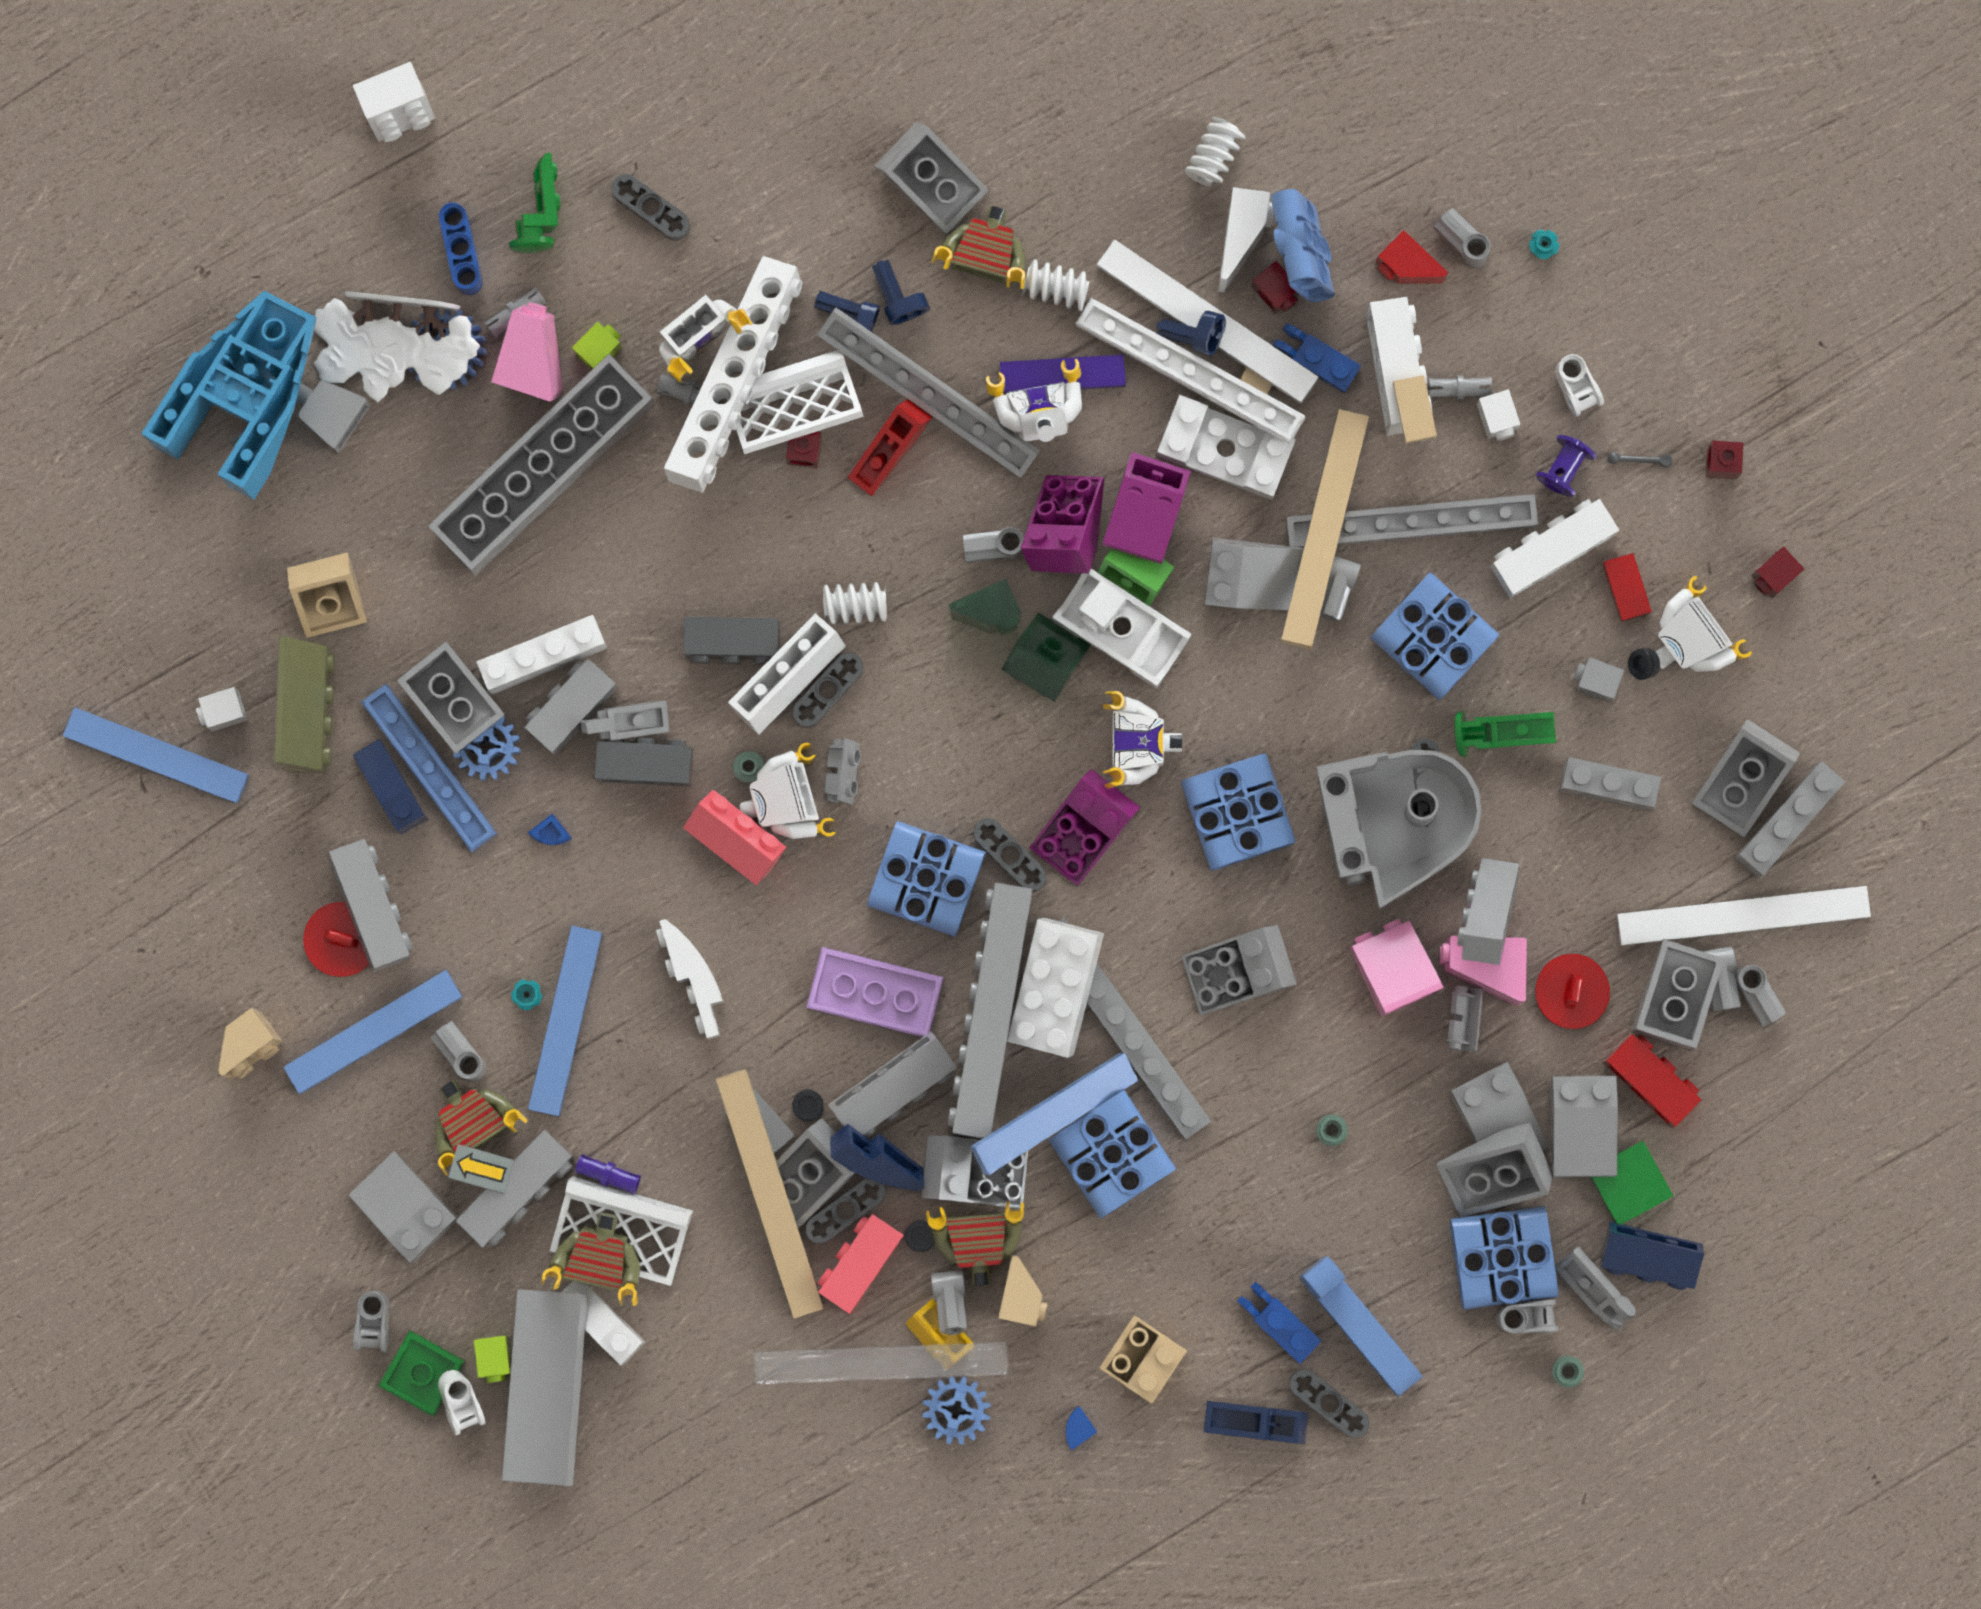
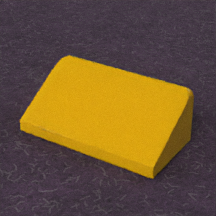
[906,1298,975,1370]

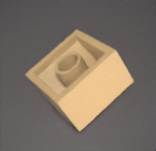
[287,552,367,638]
[999,1256,1047,1327]

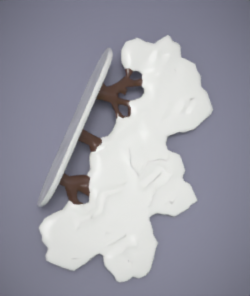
[314,292,480,403]

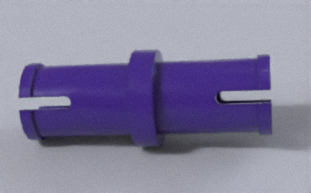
[575,1154,641,1195]

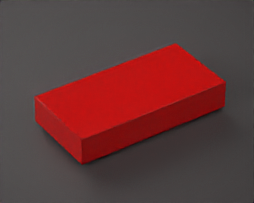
[1602,553,1652,622]

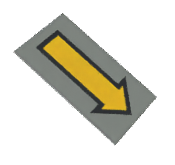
[448,1144,514,1193]

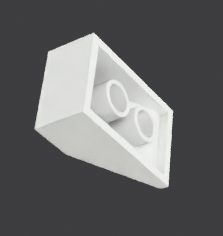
[1218,187,1274,292]

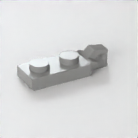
[581,700,670,740]

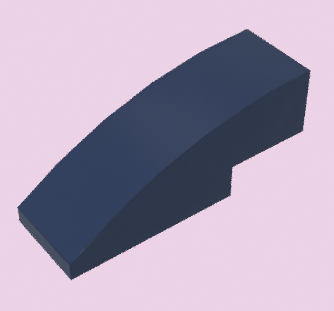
[830,1124,924,1191]
[1204,1401,1308,1444]

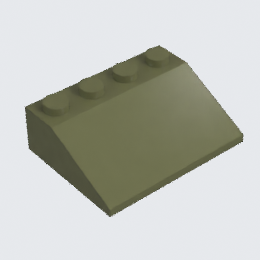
[274,636,335,774]

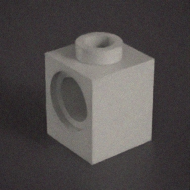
[1573,657,1624,703]

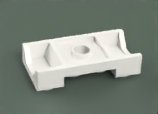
[1157,395,1296,500]
[1052,569,1191,689]

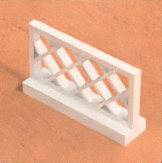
[726,350,864,454]
[550,1176,693,1286]

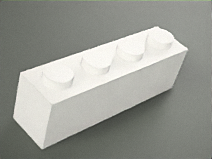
[1490,499,1619,599]
[728,613,846,735]
[476,615,607,695]

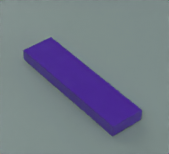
[1000,354,1126,394]

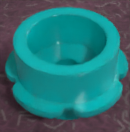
[1529,229,1560,260]
[511,979,542,1010]

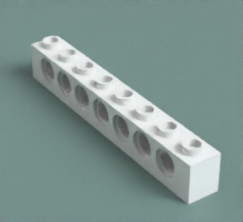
[664,256,802,493]

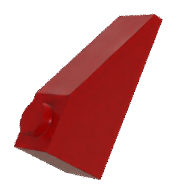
[847,399,933,496]

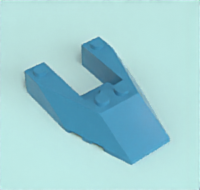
[141,291,317,500]

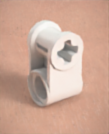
[1555,354,1604,417]
[438,1370,485,1435]

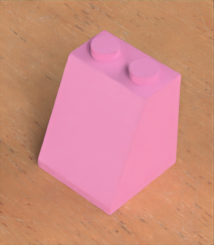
[491,302,564,402]
[1350,919,1444,1017]
[1439,936,1527,1005]

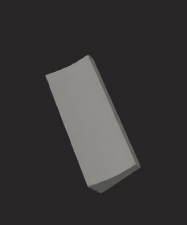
[502,1289,588,1486]

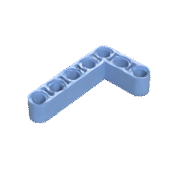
[1299,1256,1423,1397]

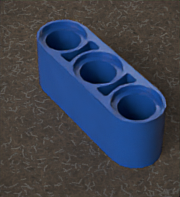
[439,202,483,295]

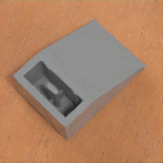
[1182,925,1297,1015]
[922,1135,1028,1208]

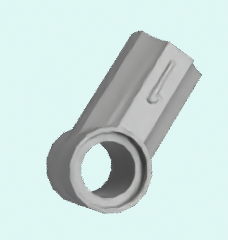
[1434,208,1491,268]
[963,527,1024,563]
[1320,556,1361,622]
[1702,946,1741,1012]
[1735,965,1786,1027]
[430,1021,487,1082]
[931,1270,967,1335]

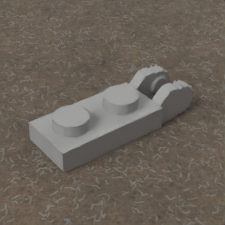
[1555,1246,1637,1330]

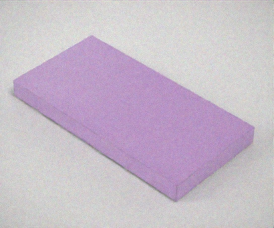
[806,947,944,1037]

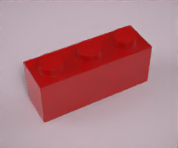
[1603,1034,1701,1128]

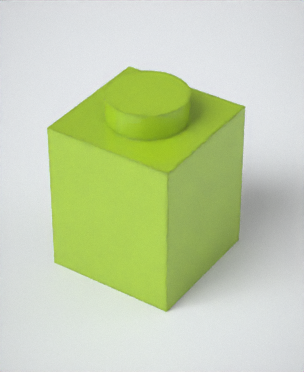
[572,321,622,370]
[474,1335,511,1383]

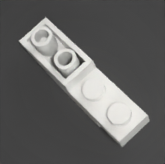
[656,919,724,1040]

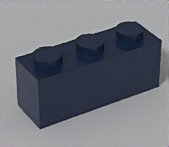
[1600,1222,1704,1290]

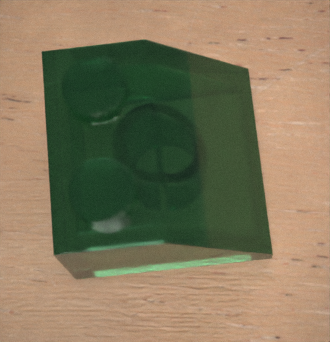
[948,579,1021,636]
[1002,612,1091,702]

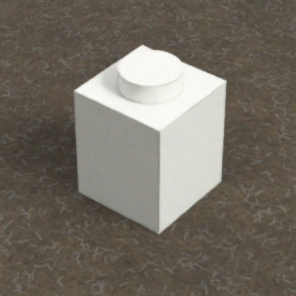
[1476,389,1520,441]
[1079,579,1127,632]
[196,687,248,732]

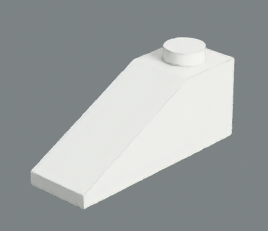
[562,1281,645,1365]

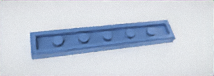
[361,684,497,852]
[63,707,250,804]
[528,926,603,1117]
[283,970,463,1094]
[971,1053,1138,1175]

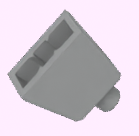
[296,380,371,454]

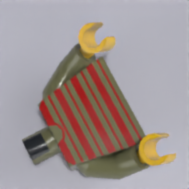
[931,206,1026,289]
[435,1080,527,1176]
[926,1201,1024,1286]
[541,1213,641,1306]

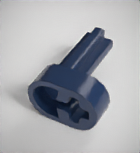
[872,260,930,325]
[814,291,880,332]
[1156,310,1226,356]

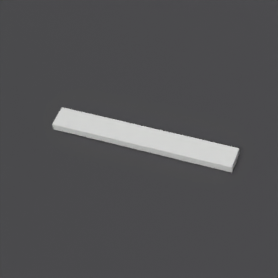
[1097,239,1319,404]
[1076,298,1305,444]
[1616,886,1871,946]

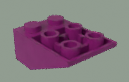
[1102,452,1191,564]
[1021,475,1104,574]
[1029,769,1141,887]

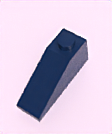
[353,739,428,835]

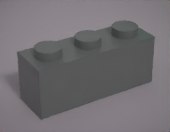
[683,617,780,665]
[595,738,693,787]

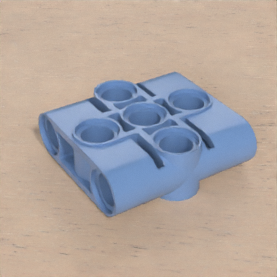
[1271,189,1335,302]
[1370,572,1500,701]
[1181,753,1296,871]
[867,821,986,937]
[1048,1090,1176,1219]
[1450,1206,1558,1310]

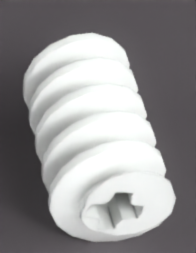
[1185,117,1245,187]
[1022,259,1090,311]
[823,582,887,624]

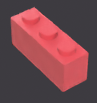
[683,790,787,886]
[817,1214,904,1314]

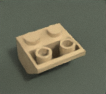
[218,1008,283,1080]
[1099,1315,1187,1404]

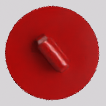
[303,902,369,977]
[1535,954,1610,1029]

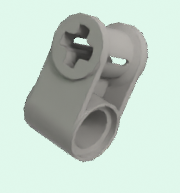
[353,1290,390,1352]
[1495,1299,1559,1334]

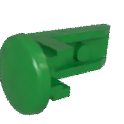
[508,153,560,253]
[1454,711,1556,758]

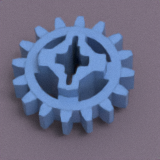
[453,717,521,781]
[922,1376,991,1445]

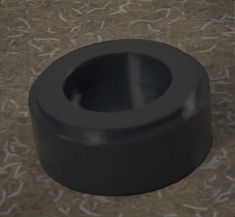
[1628,648,1660,680]
[792,1090,824,1122]
[905,1220,935,1252]

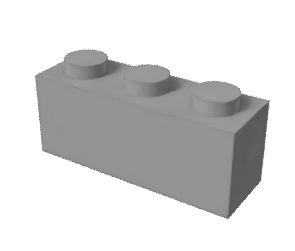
[524,659,618,756]
[1558,757,1661,811]

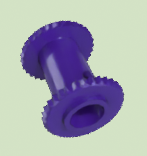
[1536,435,1596,497]

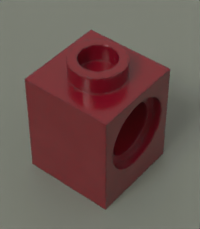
[1251,261,1299,314]
[786,431,822,469]
[1705,440,1744,480]
[1751,546,1804,598]

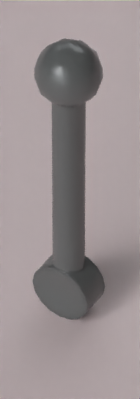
[1607,452,1673,467]

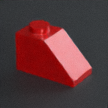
[1375,230,1448,284]

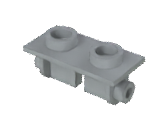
[824,738,861,805]
[1446,986,1483,1052]

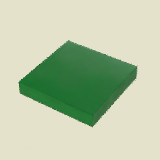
[1590,1140,1673,1224]
[378,1330,465,1417]

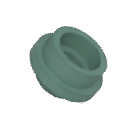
[733,751,764,783]
[1316,1115,1348,1146]
[1552,1356,1584,1388]

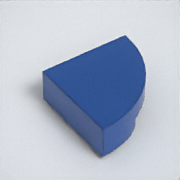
[528,813,572,845]
[1066,1406,1097,1450]

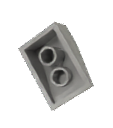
[874,121,989,235]
[1205,537,1304,610]
[397,642,505,754]
[1692,719,1800,837]
[1631,939,1724,1051]
[1448,1062,1548,1150]
[1549,1076,1618,1178]
[750,1118,856,1229]
[1437,1123,1553,1217]
[349,1151,459,1263]

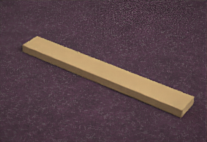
[1281,409,1369,650]
[716,1069,824,1318]

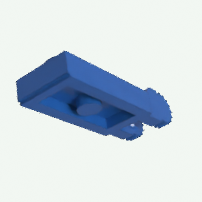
[1272,323,1361,394]
[1237,1282,1321,1364]

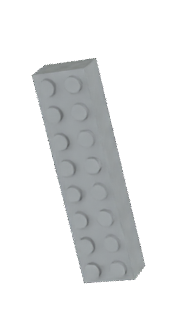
[428,354,655,576]
[947,883,1033,1140]

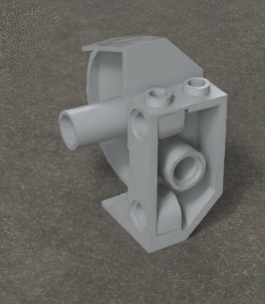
[1316,750,1482,910]

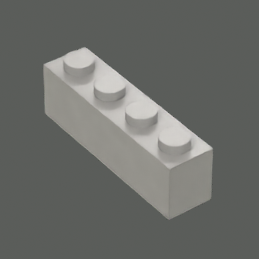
[1734,761,1845,879]
[327,839,412,973]
[1457,858,1519,965]
[828,1032,957,1138]
[456,1130,574,1248]

